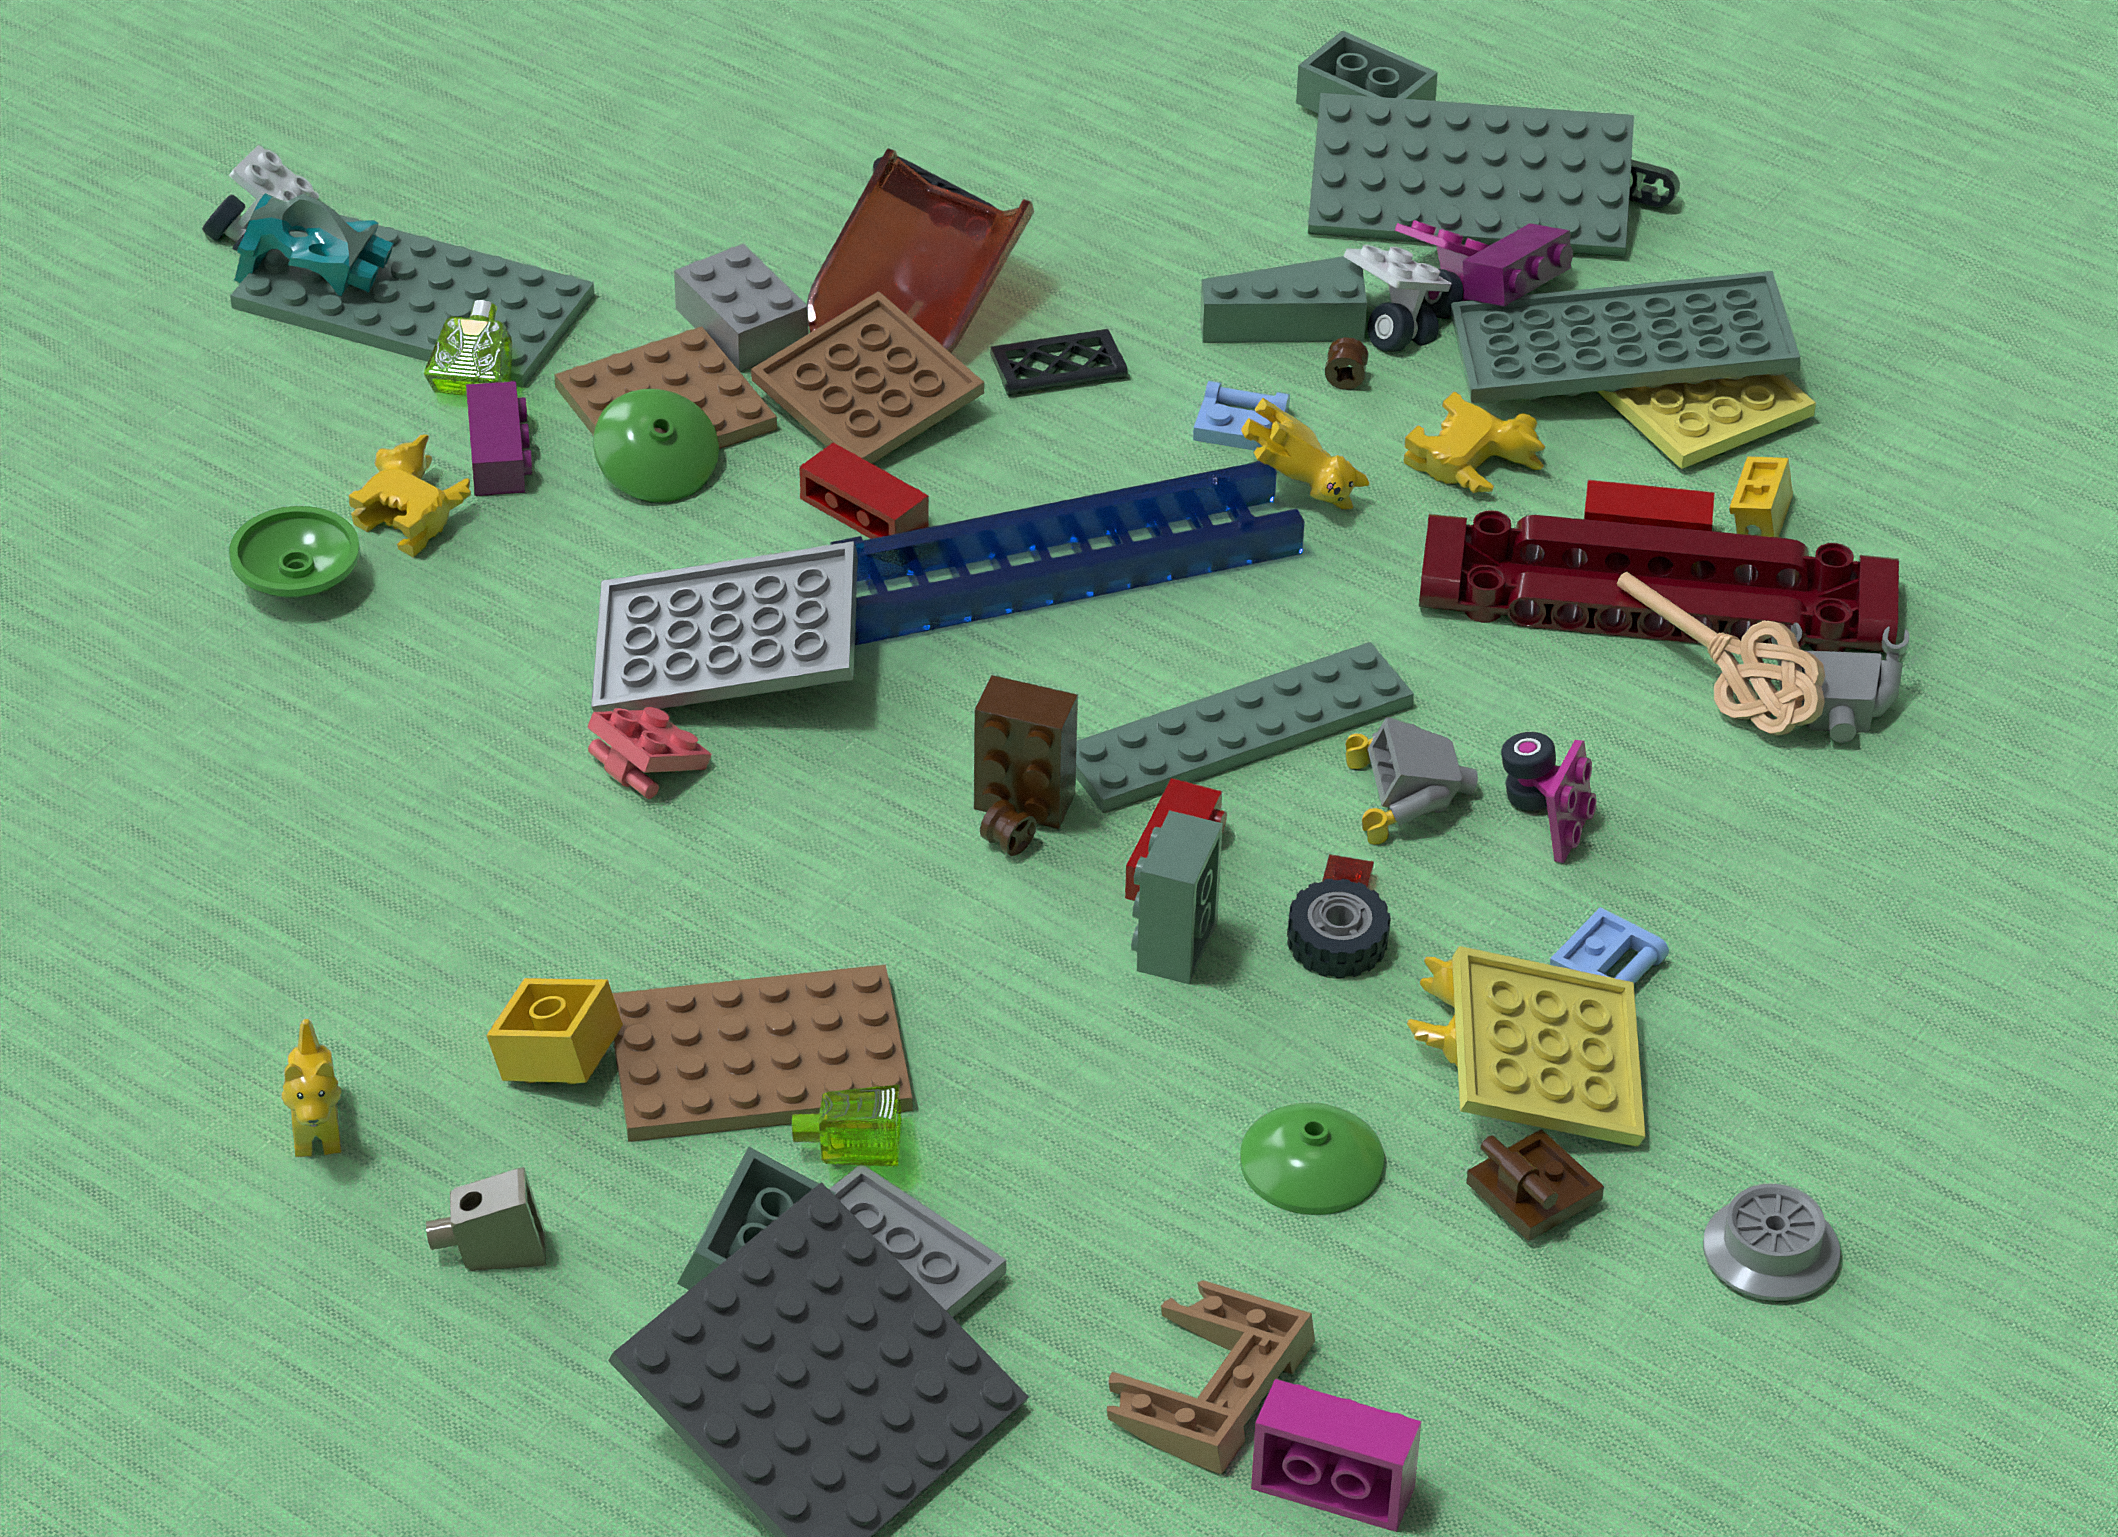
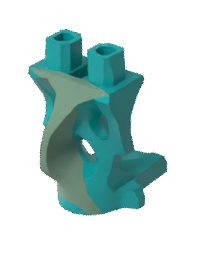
[234,193,394,296]

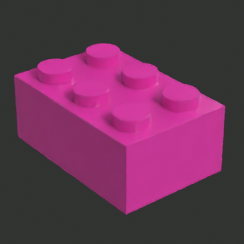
[1251,1379,1422,1532]

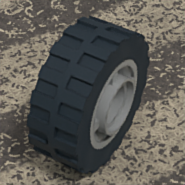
[1287,878,1391,978]

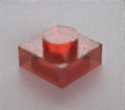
[1322,854,1374,889]

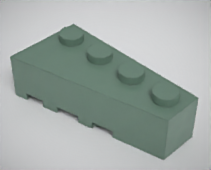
[1200,256,1367,343]

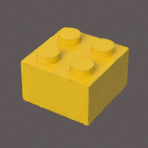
[486,978,623,1084]

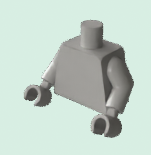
[1771,623,1909,743]

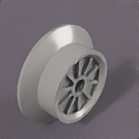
[1703,1184,1840,1301]

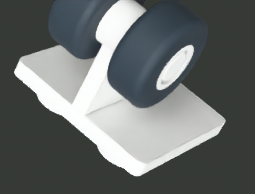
[202,145,319,251]
[1344,245,1451,352]

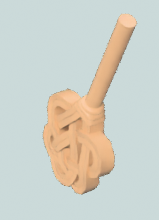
[1617,572,1825,736]

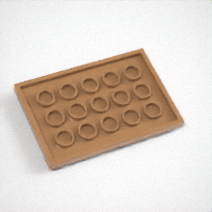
[613,964,913,1142]

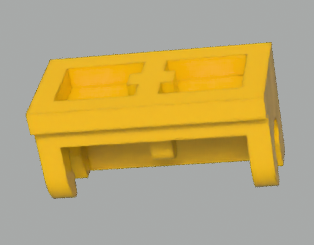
[1729,456,1793,538]

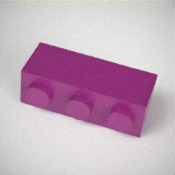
[1462,223,1573,306]
[466,381,532,496]

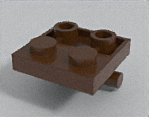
[1466,1129,1604,1241]

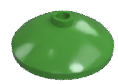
[593,389,719,502]
[229,506,360,598]
[1240,1103,1384,1215]

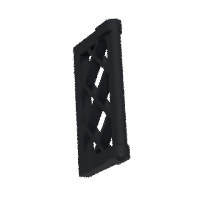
[990,329,1128,395]

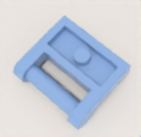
[1193,381,1290,451]
[1550,907,1669,984]

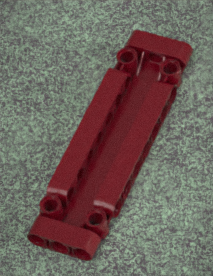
[1419,510,1899,652]

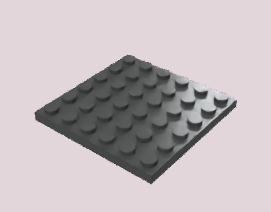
[608,1182,1029,1537]

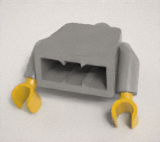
[1345,717,1478,845]

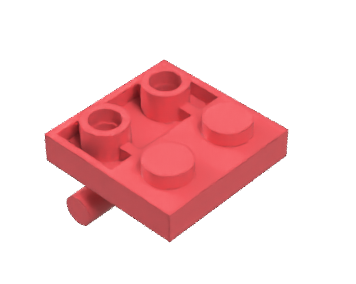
[587,707,712,799]

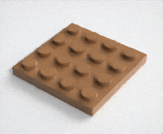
[751,291,984,464]
[554,326,777,449]

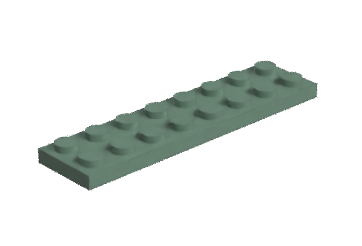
[1076,642,1414,813]

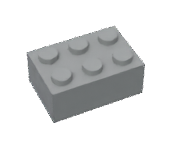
[674,244,808,372]

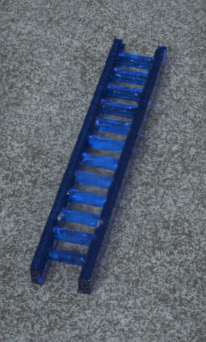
[830,461,1305,646]

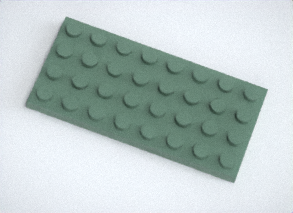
[1308,93,1634,256]
[230,215,595,388]
[1451,271,1800,404]

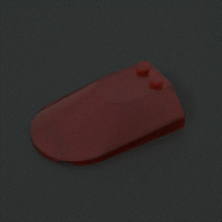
[807,148,1034,353]

